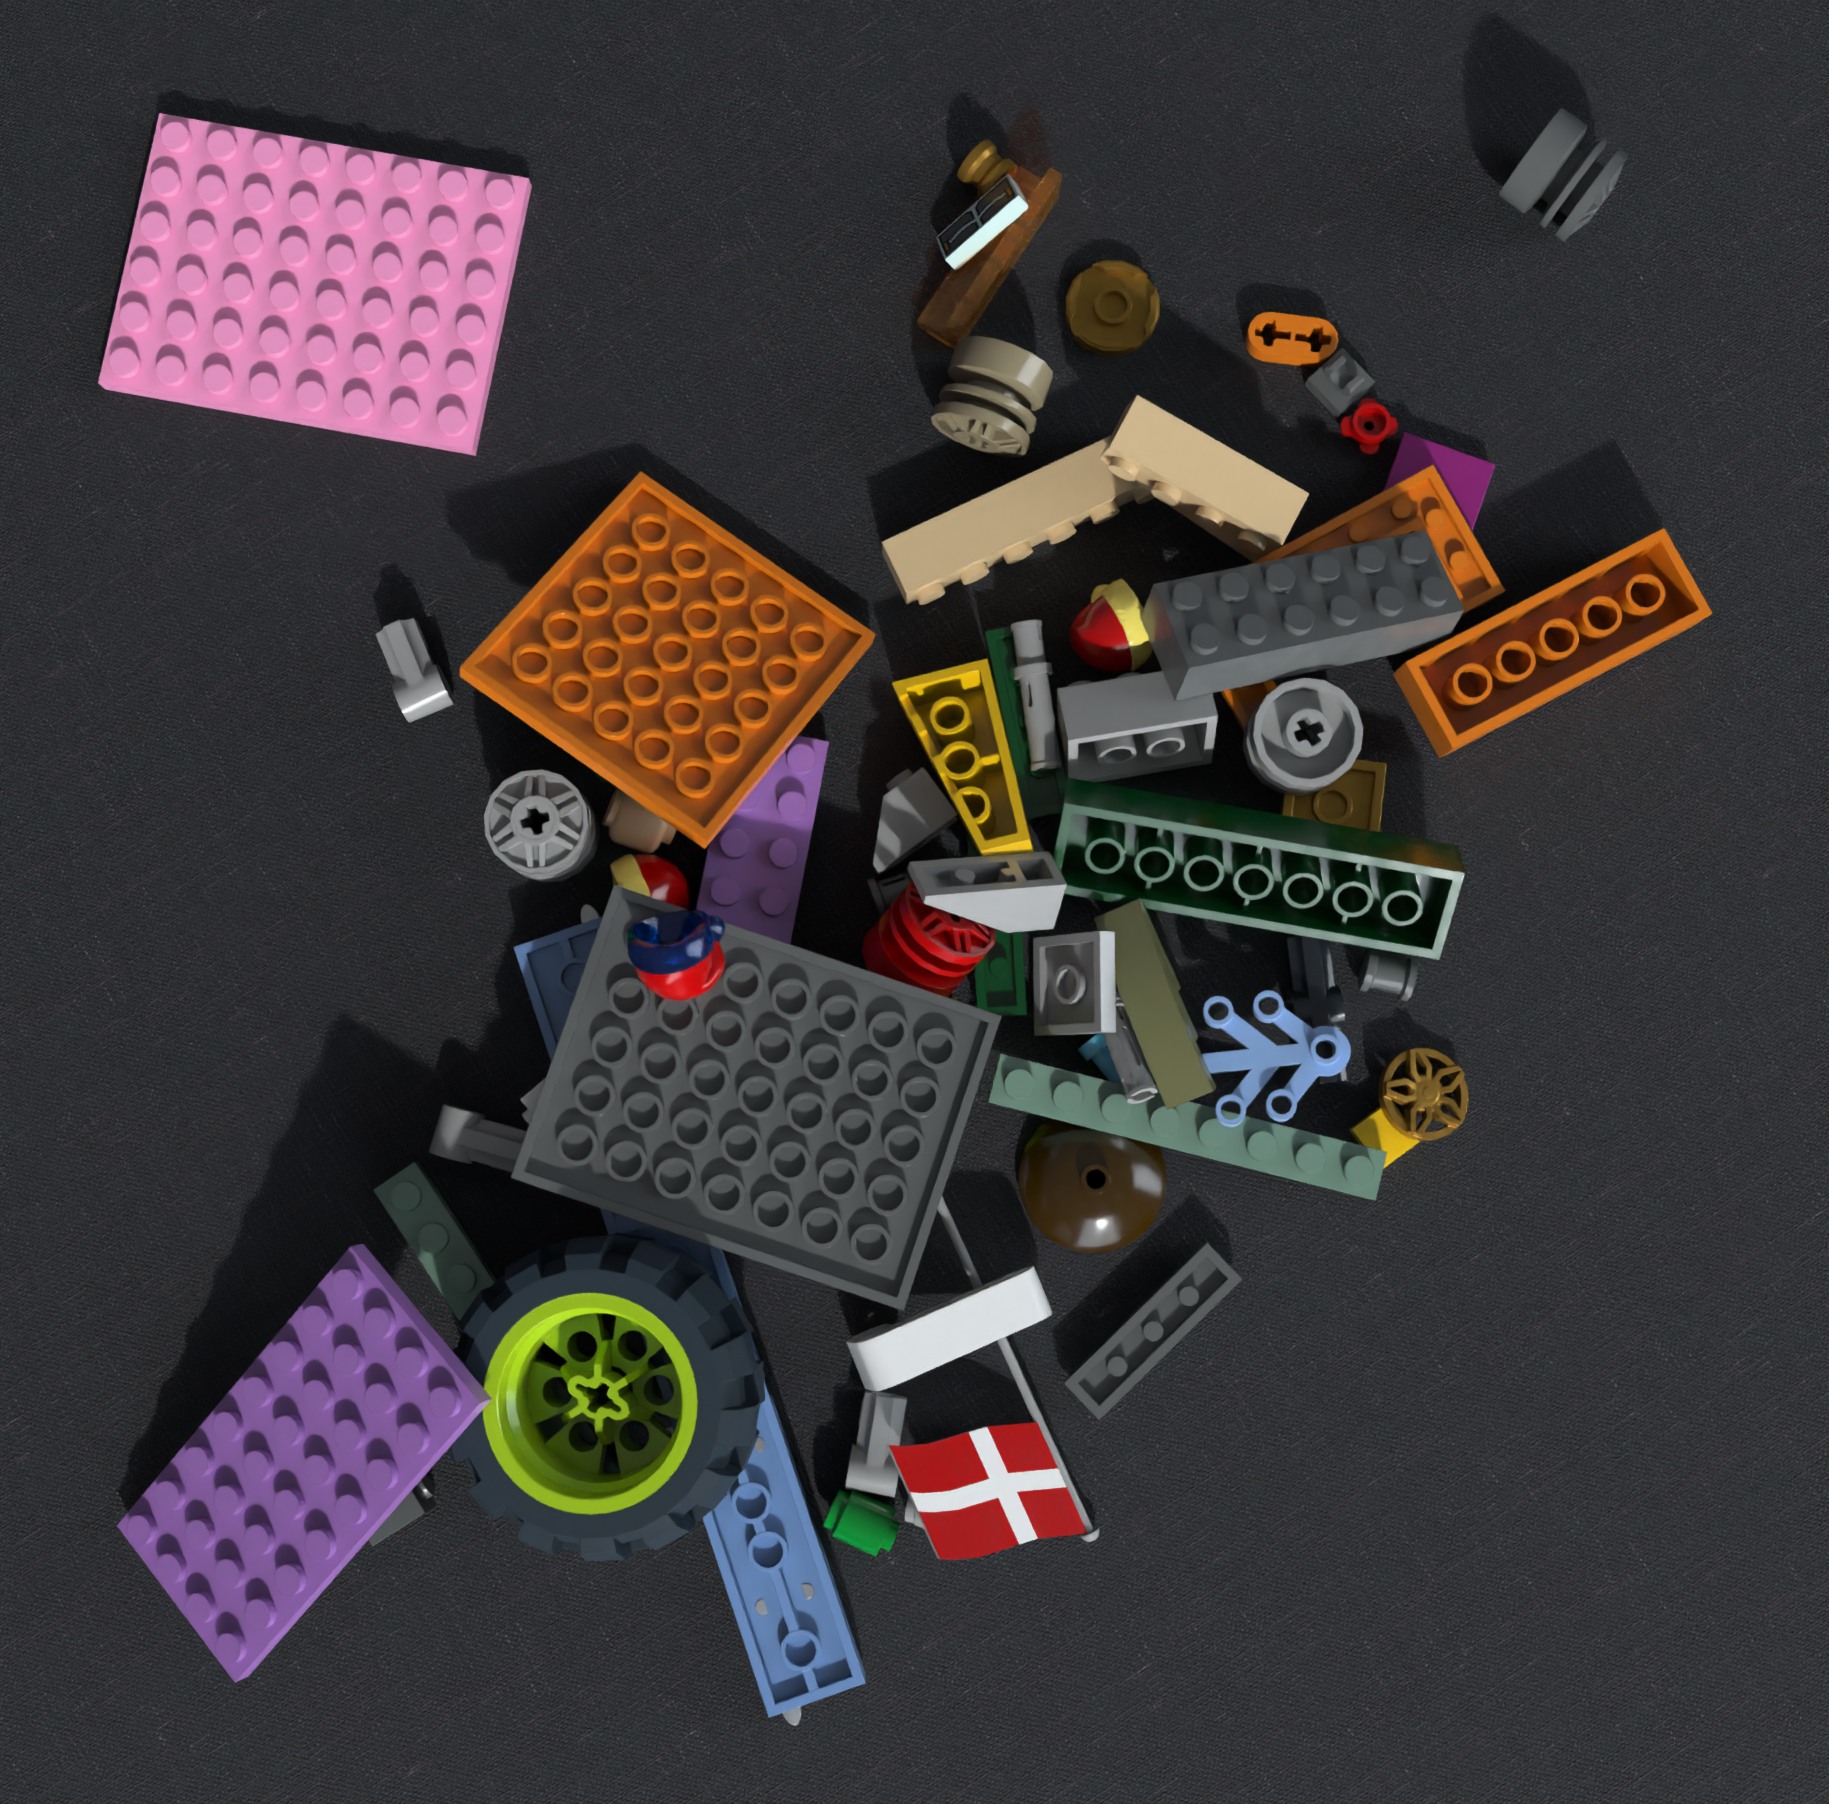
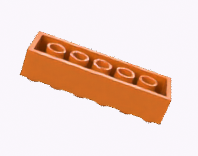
[1393,528,1713,759]

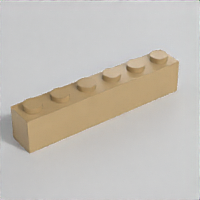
[882,436,1155,605]

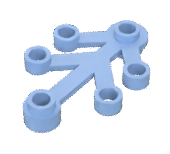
[1202,990,1351,1127]

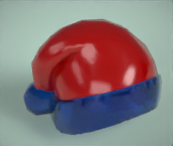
[626,910,726,1001]

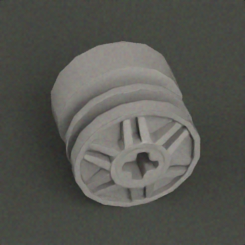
[484,769,600,883]

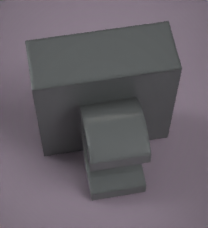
[1305,348,1375,419]

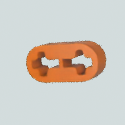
[1245,312,1338,367]

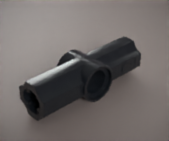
[1284,936,1347,1084]

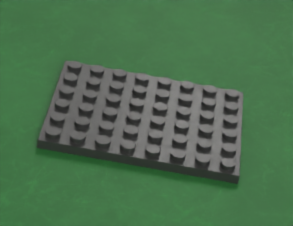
[511,885,1001,1311]

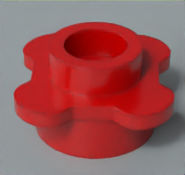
[1340,398,1398,455]

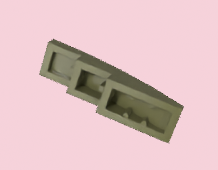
[1094,898,1216,1110]

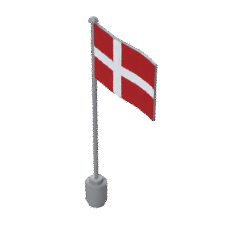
[886,1197,1099,1560]

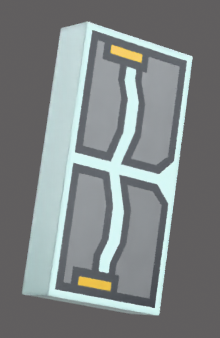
[936,174,1029,270]

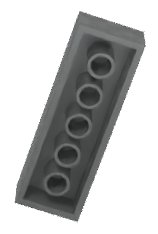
[1141,530,1464,701]

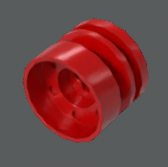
[862,880,996,997]

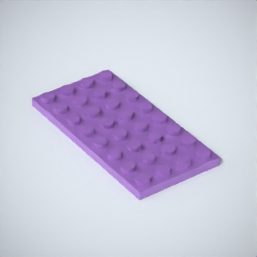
[117,1244,492,1682]

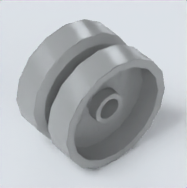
[1242,678,1363,796]

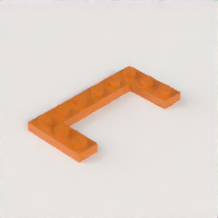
[1221,465,1505,733]

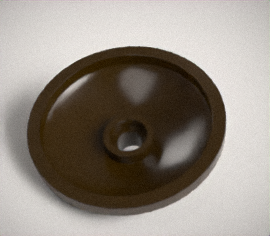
[1018,1118,1167,1253]

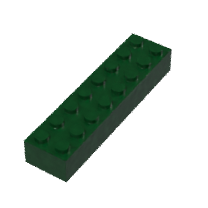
[1052,777,1465,960]

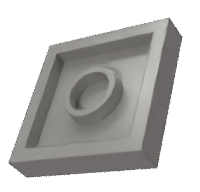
[1033,931,1116,1036]

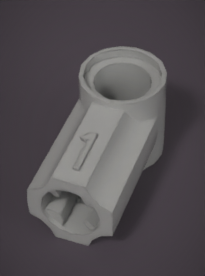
[376,618,455,723]
[429,1104,527,1172]
[845,1390,907,1498]

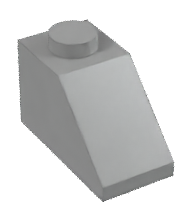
[873,767,958,878]

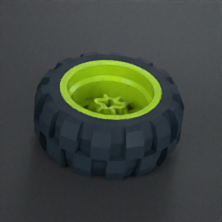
[448,1233,765,1561]

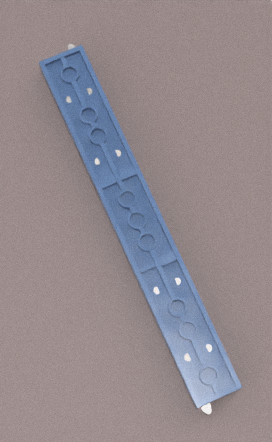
[514,904,866,1725]

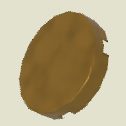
[1065,260,1159,356]

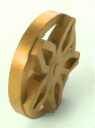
[1378,1048,1468,1141]

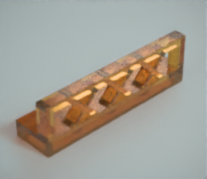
[917,166,1062,350]

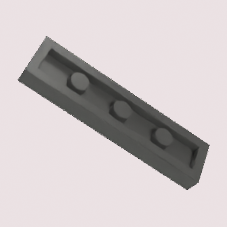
[1063,1242,1242,1420]

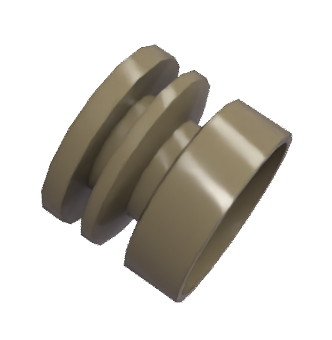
[931,336,1053,457]

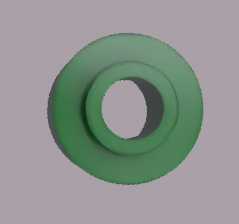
[823,1488,901,1557]

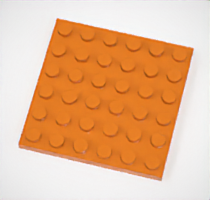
[460,471,876,849]

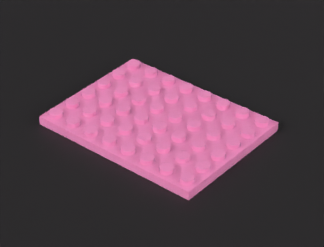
[98,113,532,456]

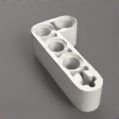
[846,1266,1053,1391]

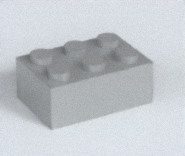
[1057,671,1218,782]

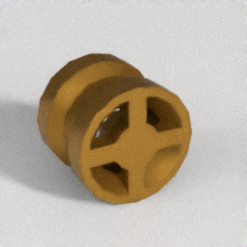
[957,139,1017,198]

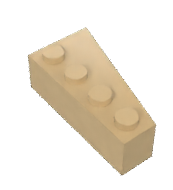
[1099,395,1309,562]

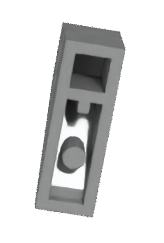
[908,851,1067,933]

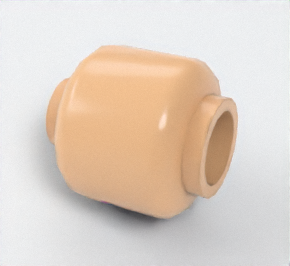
[603,789,677,854]

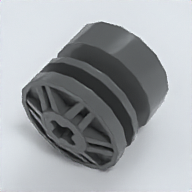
[1498,108,1629,242]

